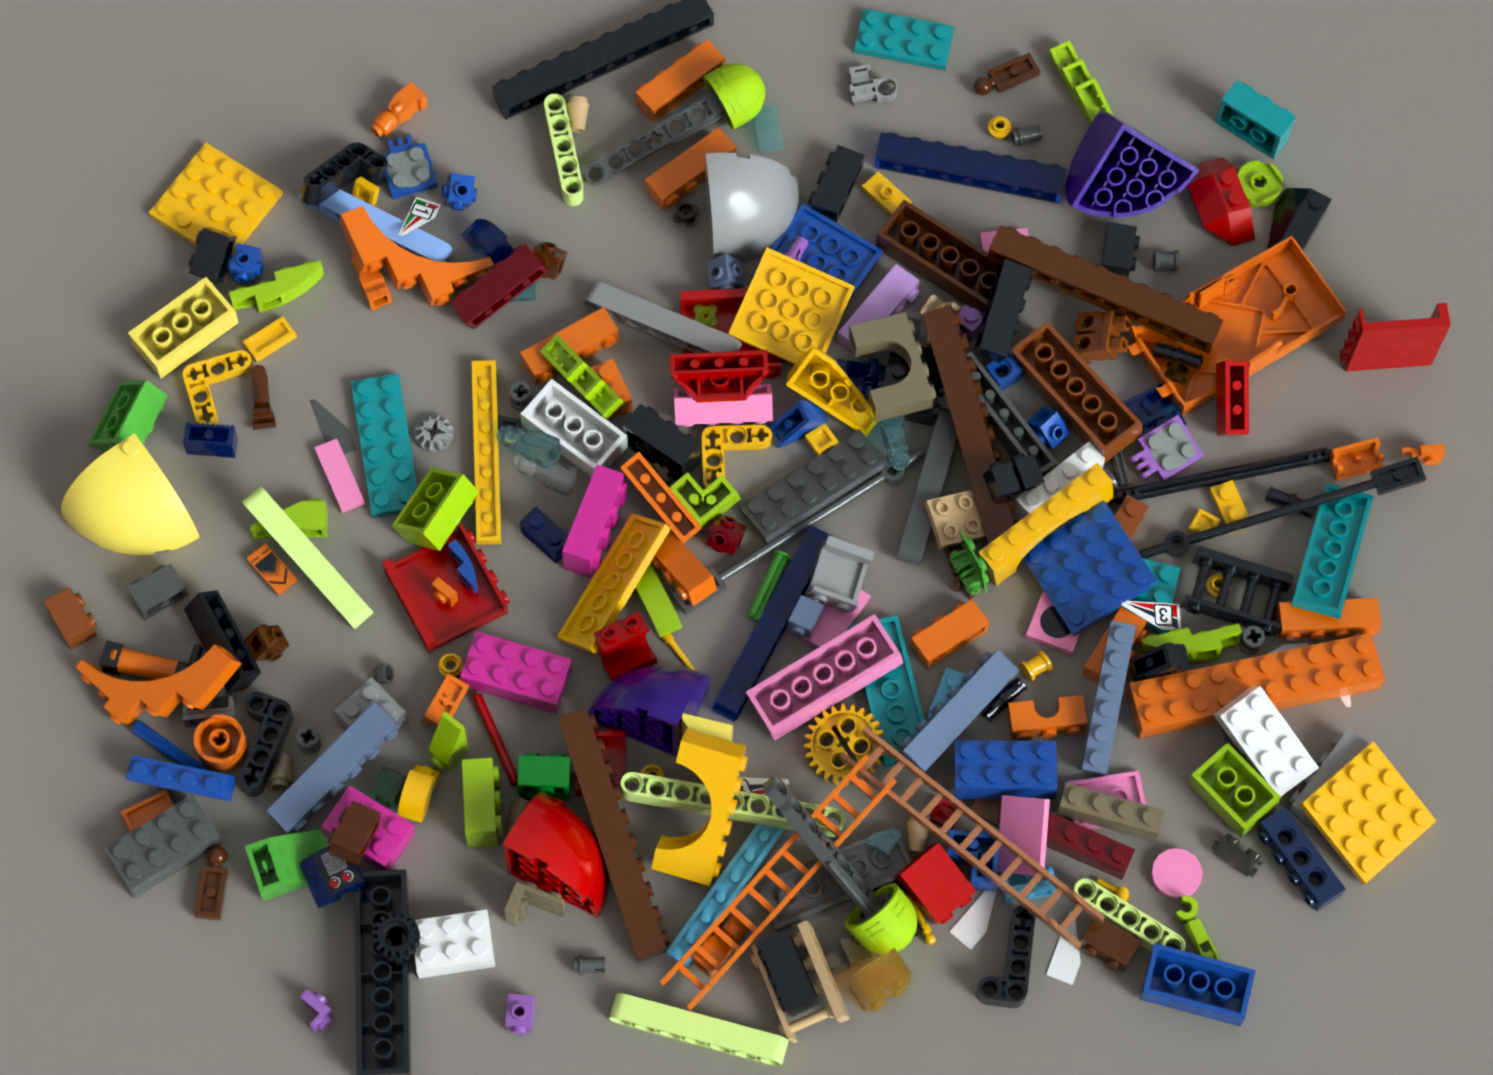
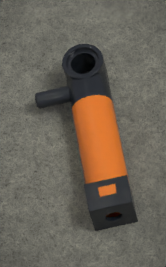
[99,641,203,680]

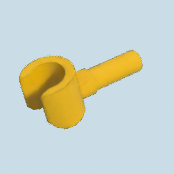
[1096,878,1129,902]

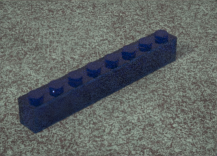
[874,132,1067,204]

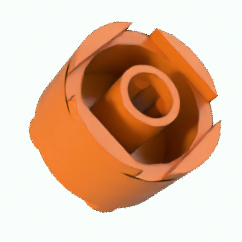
[194,714,248,772]

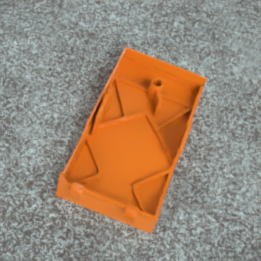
[1127,236,1346,416]

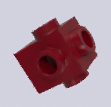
[705,515,747,556]

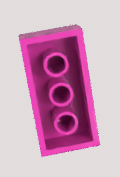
[562,465,628,578]
[460,631,572,714]

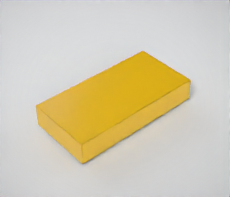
[242,316,297,363]

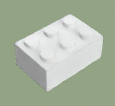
[415,909,496,978]

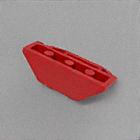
[1187,157,1255,246]
[670,350,769,403]

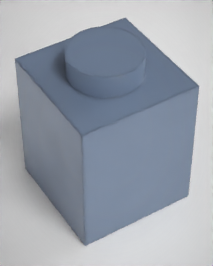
[788,595,824,639]

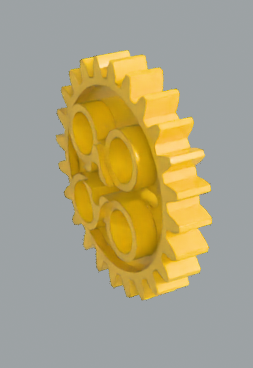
[804,704,885,786]

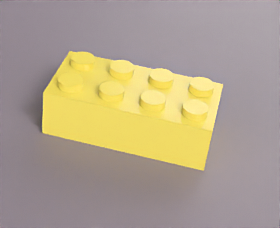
[128,277,239,379]

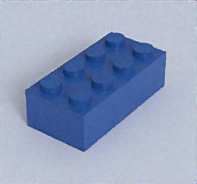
[953,740,1057,800]

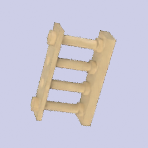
[750,920,850,1044]

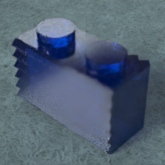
[183,421,238,458]
[520,507,568,563]

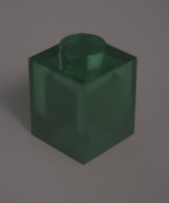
[370,766,407,810]

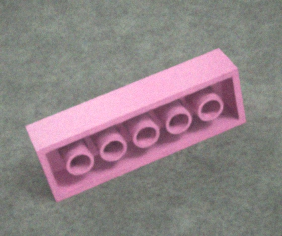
[746,614,903,741]

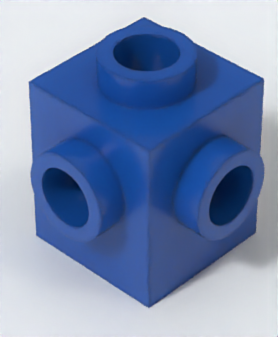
[441,173,477,211]
[227,243,264,284]
[1027,407,1070,449]

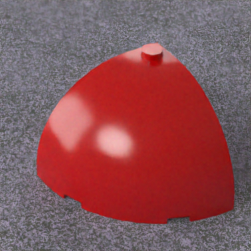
[503,792,609,918]

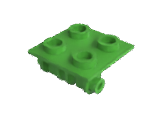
[950,530,989,595]

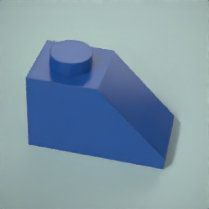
[768,401,828,448]

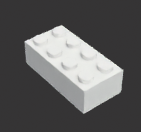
[520,379,628,477]
[1213,685,1319,796]

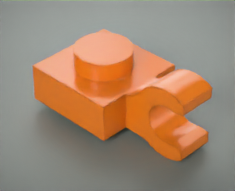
[1400,444,1446,466]

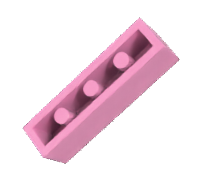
[674,384,773,427]

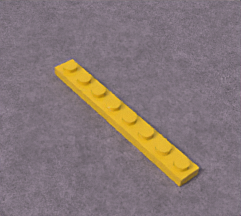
[471,360,502,545]

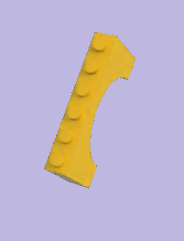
[979,463,1113,586]
[651,729,748,886]

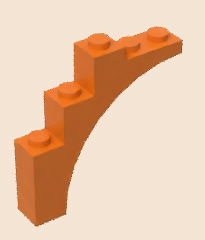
[339,206,494,307]
[75,644,242,725]

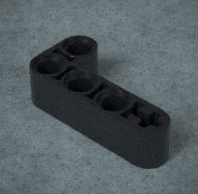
[301,142,388,206]
[239,691,293,797]
[976,905,1035,1008]

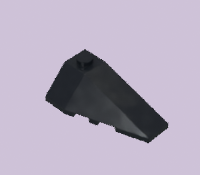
[1267,188,1332,251]

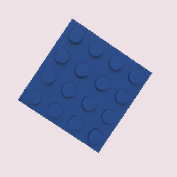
[751,204,883,305]
[1023,501,1158,636]

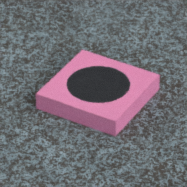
[1025,592,1080,655]

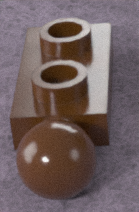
[974,52,1040,96]
[194,846,229,921]

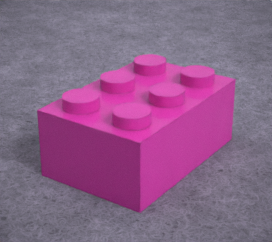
[321,785,415,871]

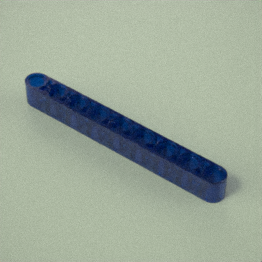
[712,525,834,723]

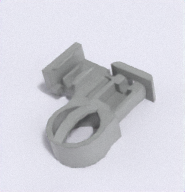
[849,64,898,107]

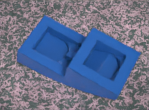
[448,539,478,594]

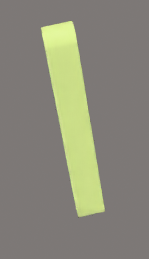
[620,772,845,837]

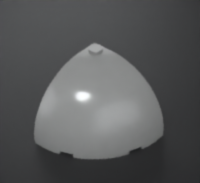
[705,153,800,263]

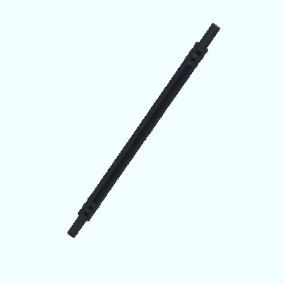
[1107,447,1338,504]

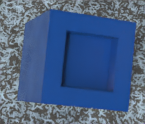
[985,354,1023,391]

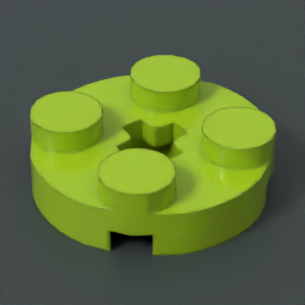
[1238,160,1283,208]

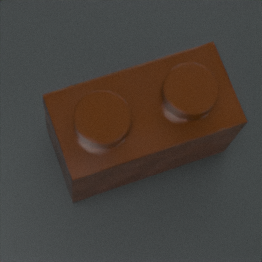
[327,801,381,866]
[1081,919,1142,973]

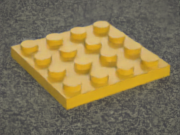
[148,143,283,255]
[728,247,855,365]
[1299,741,1436,884]

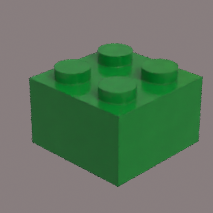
[518,752,572,801]

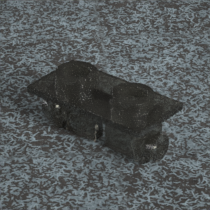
[1210,833,1264,878]

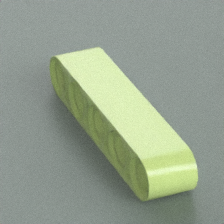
[544,94,584,206]
[1073,879,1185,952]

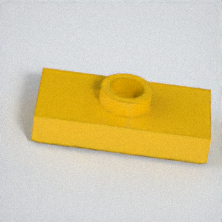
[861,171,912,216]

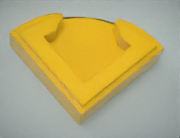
[1187,508,1221,533]

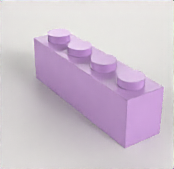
[837,264,919,358]

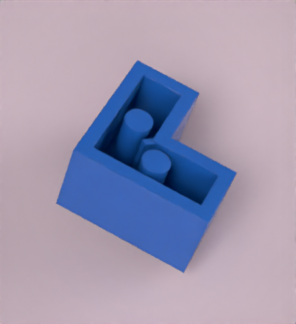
[946,829,999,892]

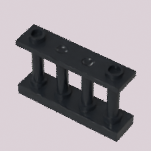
[1180,546,1294,636]

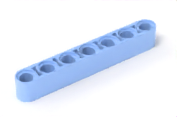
[299,189,453,262]

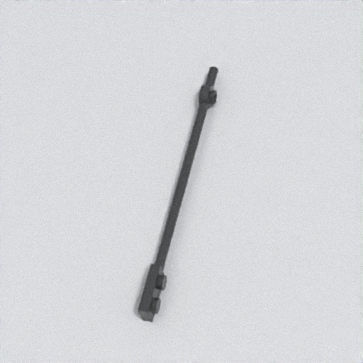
[671,448,925,615]

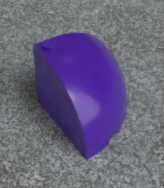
[1066,108,1199,218]
[588,665,709,758]

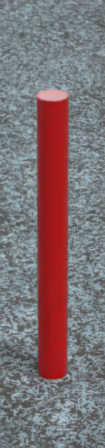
[472,693,518,786]

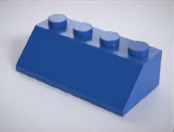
[1139,943,1256,1026]

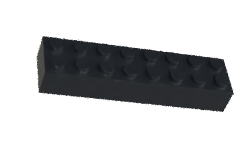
[354,869,412,1075]

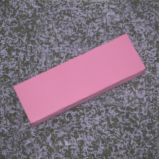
[314,439,365,513]

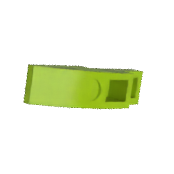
[229,260,324,313]
[1139,623,1242,663]

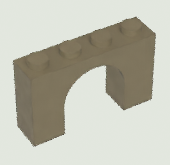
[848,312,936,422]

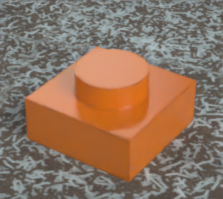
[432,577,458,607]

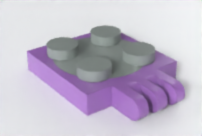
[1130,415,1204,481]

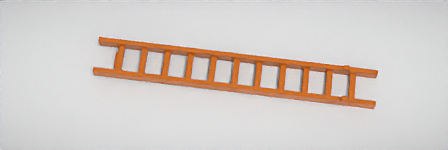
[659,754,897,1011]

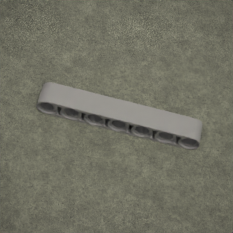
[583,281,742,353]

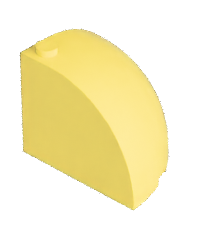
[61,433,200,555]

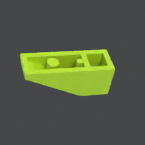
[251,498,328,539]
[428,712,469,773]

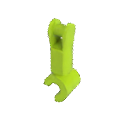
[1174,895,1219,960]

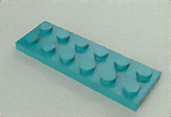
[351,373,417,518]
[1291,483,1374,619]
[849,615,924,768]

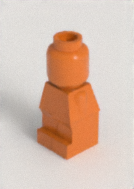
[370,82,427,137]
[351,252,392,311]
[692,916,749,978]

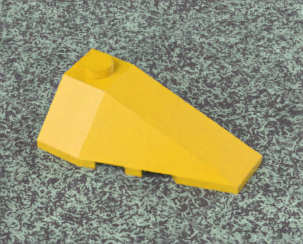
[786,346,877,437]

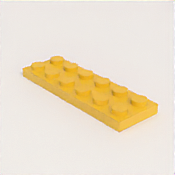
[556,513,671,654]

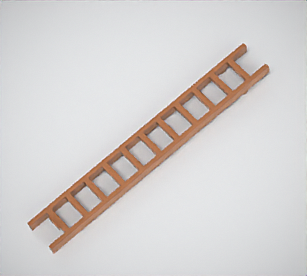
[840,726,1105,950]

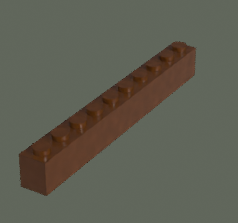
[987,225,1223,354]
[923,305,1020,544]
[557,708,670,962]

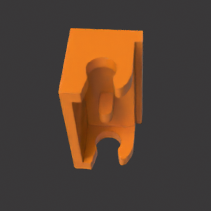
[1329,437,1384,481]
[421,674,470,729]

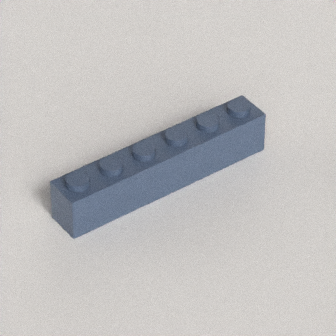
[1080,620,1136,775]
[898,649,1020,777]
[267,702,401,833]

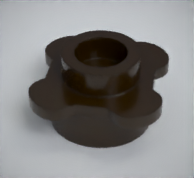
[673,201,699,226]
[1164,360,1189,385]

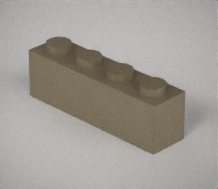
[1057,783,1165,842]

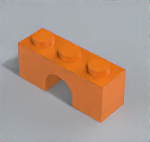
[1006,695,1087,741]

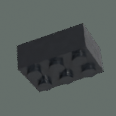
[623,403,700,481]

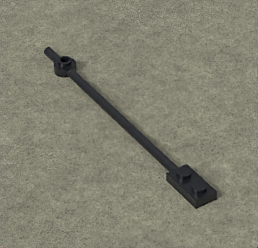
[1140,456,1426,559]

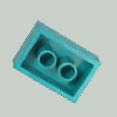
[1215,80,1296,159]

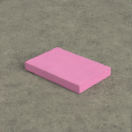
[788,590,871,648]
[1064,770,1146,830]
[998,795,1050,876]

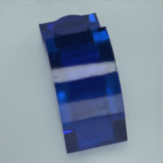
[461,219,514,265]

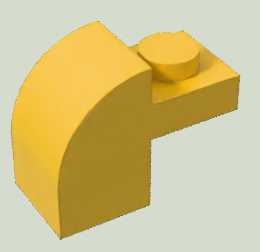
[398,764,440,823]

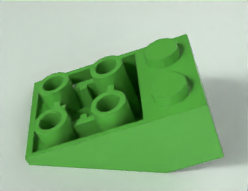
[245,829,328,901]

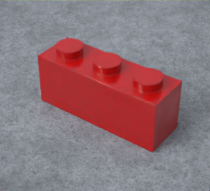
[1216,361,1249,436]

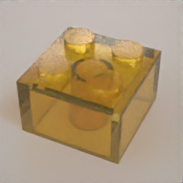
[849,948,912,1013]

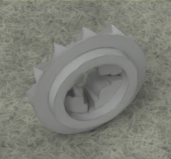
[415,414,454,452]

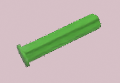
[748,550,792,621]

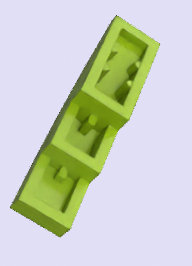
[1047,40,1113,124]
[540,334,624,419]
[634,563,682,638]

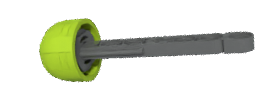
[584,63,765,186]
[763,776,917,955]

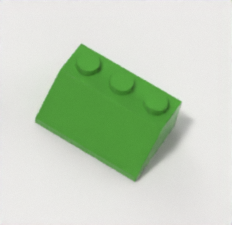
[88,380,168,452]

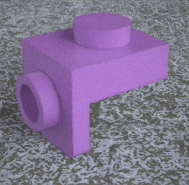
[300,990,333,1034]

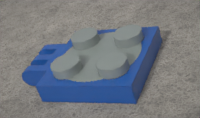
[381,133,438,200]

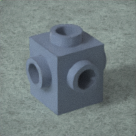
[707,254,744,290]

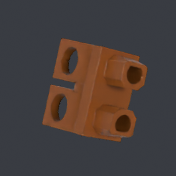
[1072,310,1131,364]

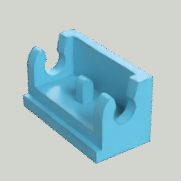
[1000,866,1057,903]

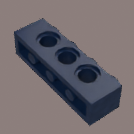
[1257,807,1346,912]

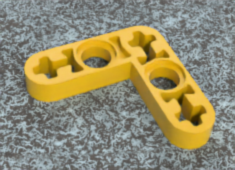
[183,350,253,431]
[702,425,772,489]

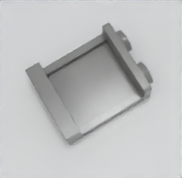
[806,535,875,613]

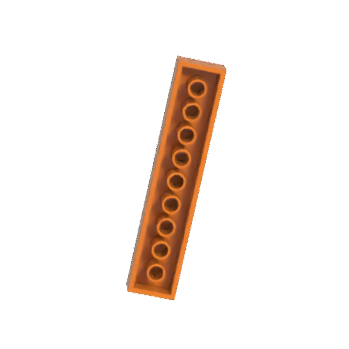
[1126,633,1385,739]

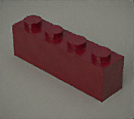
[451,243,549,329]
[1046,812,1135,880]

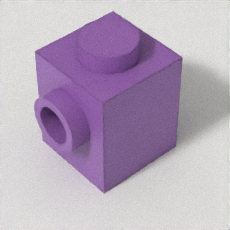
[505,993,535,1035]

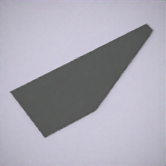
[310,399,357,454]

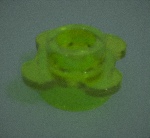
[693,304,717,327]

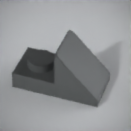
[823,936,873,977]

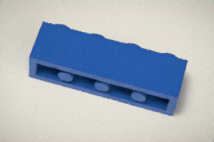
[126,755,236,802]

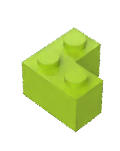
[669,472,741,530]

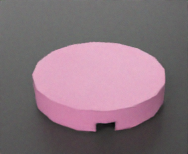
[1151,848,1203,900]

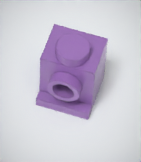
[959,305,983,344]

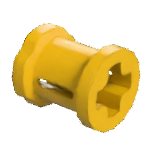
[1020,651,1053,682]

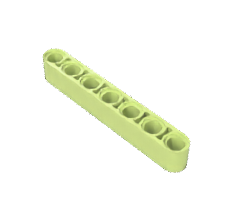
[242,485,374,629]
[609,993,789,1066]

